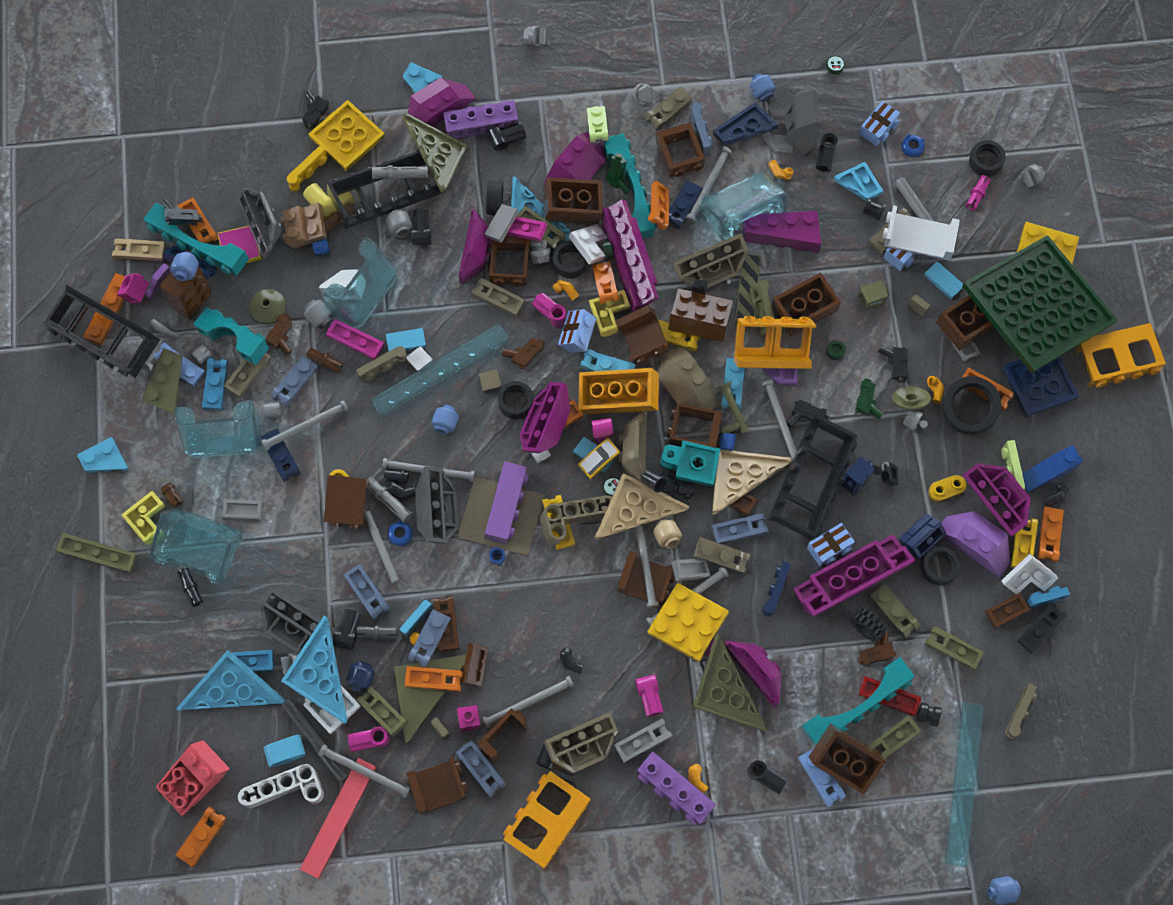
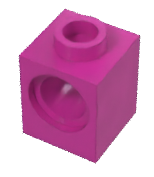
[117,273,149,304]
[457,705,481,732]

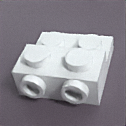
[303,686,361,734]

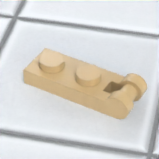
[111,239,166,261]

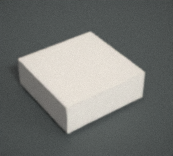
[406,346,433,373]

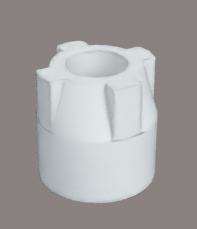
[531,450,551,463]

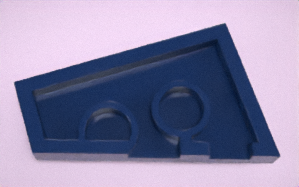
[713,102,778,146]

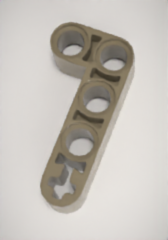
[540,496,612,545]

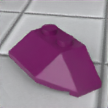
[408,77,476,127]
[543,132,605,185]
[458,209,492,284]
[519,382,570,454]
[962,463,1031,537]
[724,641,782,708]

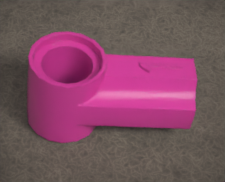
[532,293,566,328]
[591,418,613,444]
[635,674,663,717]
[348,727,390,752]

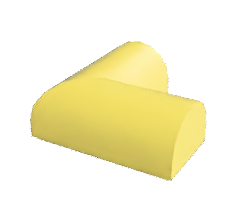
[303,183,355,221]
[589,290,630,337]
[121,491,165,545]

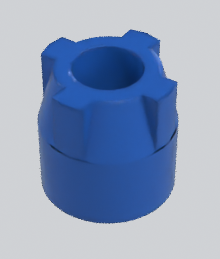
[312,238,330,256]
[720,433,736,451]
[489,547,505,566]

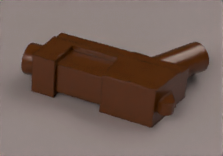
[265,314,293,355]
[502,338,545,369]
[857,630,896,667]

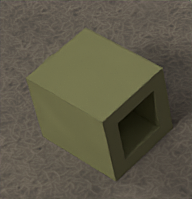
[858,280,889,310]

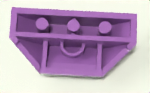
[942,511,1011,578]

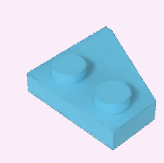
[403,62,443,93]
[834,162,883,202]
[77,437,129,473]

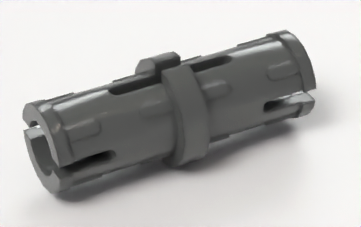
[356,625,398,641]

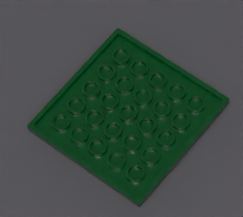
[962,235,1118,373]

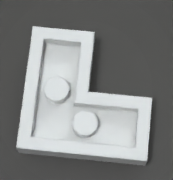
[568,224,608,265]
[1002,554,1058,594]

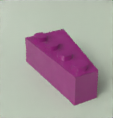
[742,211,821,253]

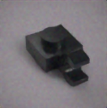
[873,461,898,486]

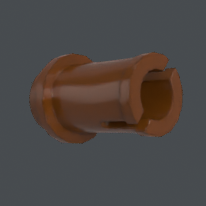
[161,483,184,508]

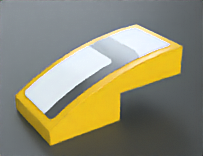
[578,438,620,479]

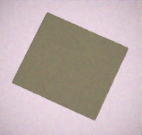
[457,477,545,555]

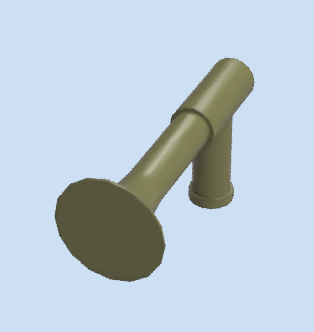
[715,381,749,434]

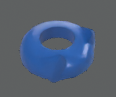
[901,134,925,157]
[388,520,413,546]

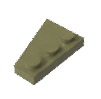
[142,348,183,415]

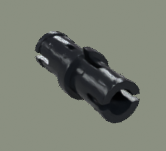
[177,567,204,607]

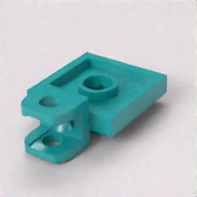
[660,440,720,487]

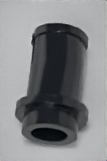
[384,469,409,485]

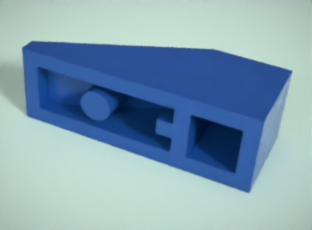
[1022,445,1083,493]

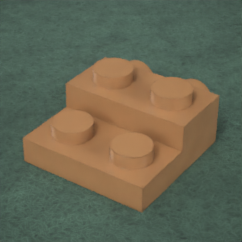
[281,202,327,249]

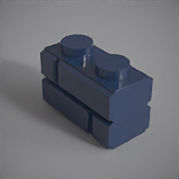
[841,457,874,496]
[899,514,946,560]

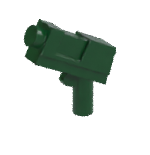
[606,153,631,195]
[855,378,884,419]

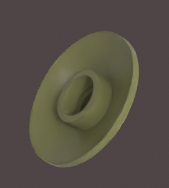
[249,289,286,324]
[892,386,931,410]

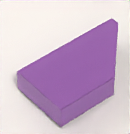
[145,263,171,299]
[762,368,798,386]

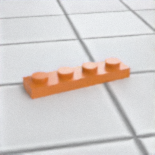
[83,273,125,346]

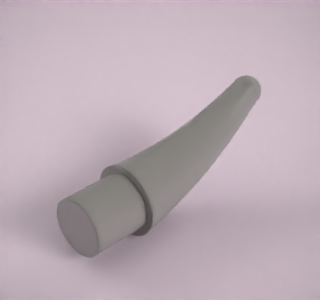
[149,319,181,338]

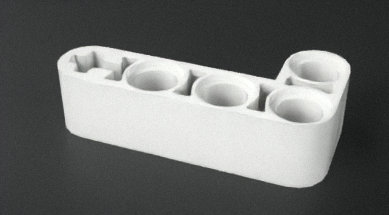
[238,764,324,808]

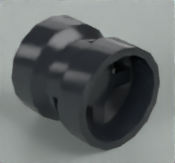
[916,702,942,727]

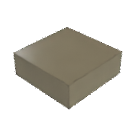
[908,295,930,317]
[479,369,502,393]
[431,717,450,740]

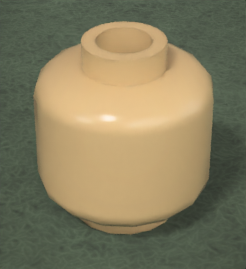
[653,519,682,549]

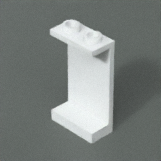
[882,206,960,261]

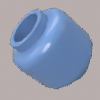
[749,73,776,102]
[170,252,198,281]
[431,405,459,435]
[987,876,1021,905]

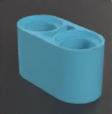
[263,735,306,768]

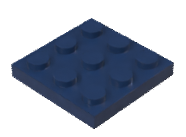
[1002,357,1079,417]

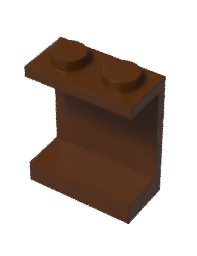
[615,305,669,365]
[324,475,369,529]
[617,551,675,606]
[477,708,527,764]
[406,757,469,814]

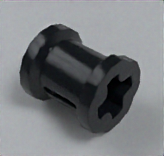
[863,198,886,220]

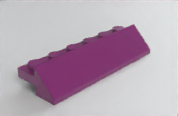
[601,199,659,312]
[793,535,915,617]

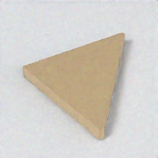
[712,449,792,515]
[594,473,690,540]

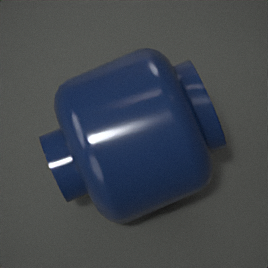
[346,661,375,692]

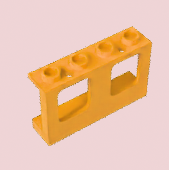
[734,316,816,369]
[1075,323,1166,388]
[503,771,591,870]

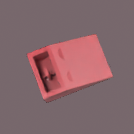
[156,740,230,816]

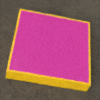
[217,226,262,263]

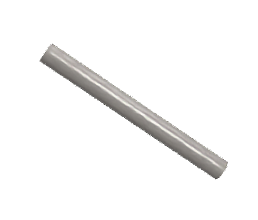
[364,511,399,584]

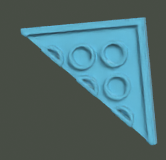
[511,177,571,244]
[281,616,348,724]
[176,650,286,711]

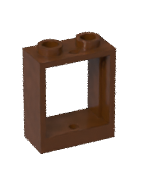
[656,122,705,178]
[489,236,530,287]
[666,403,722,447]

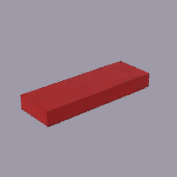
[858,676,922,717]

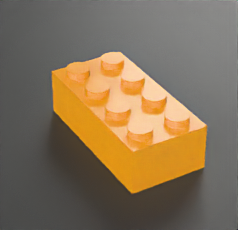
[578,368,659,415]

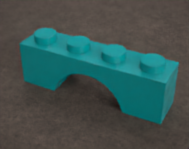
[193,307,269,365]

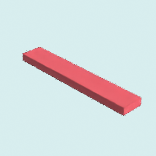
[300,758,377,879]

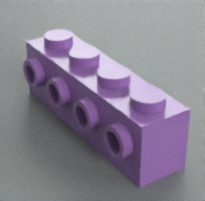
[443,101,518,139]
[484,461,529,544]
[637,751,716,826]

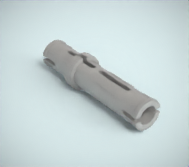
[372,165,428,180]
[366,476,413,523]

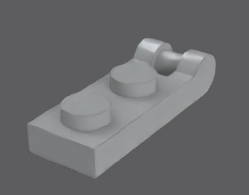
[614,718,673,763]

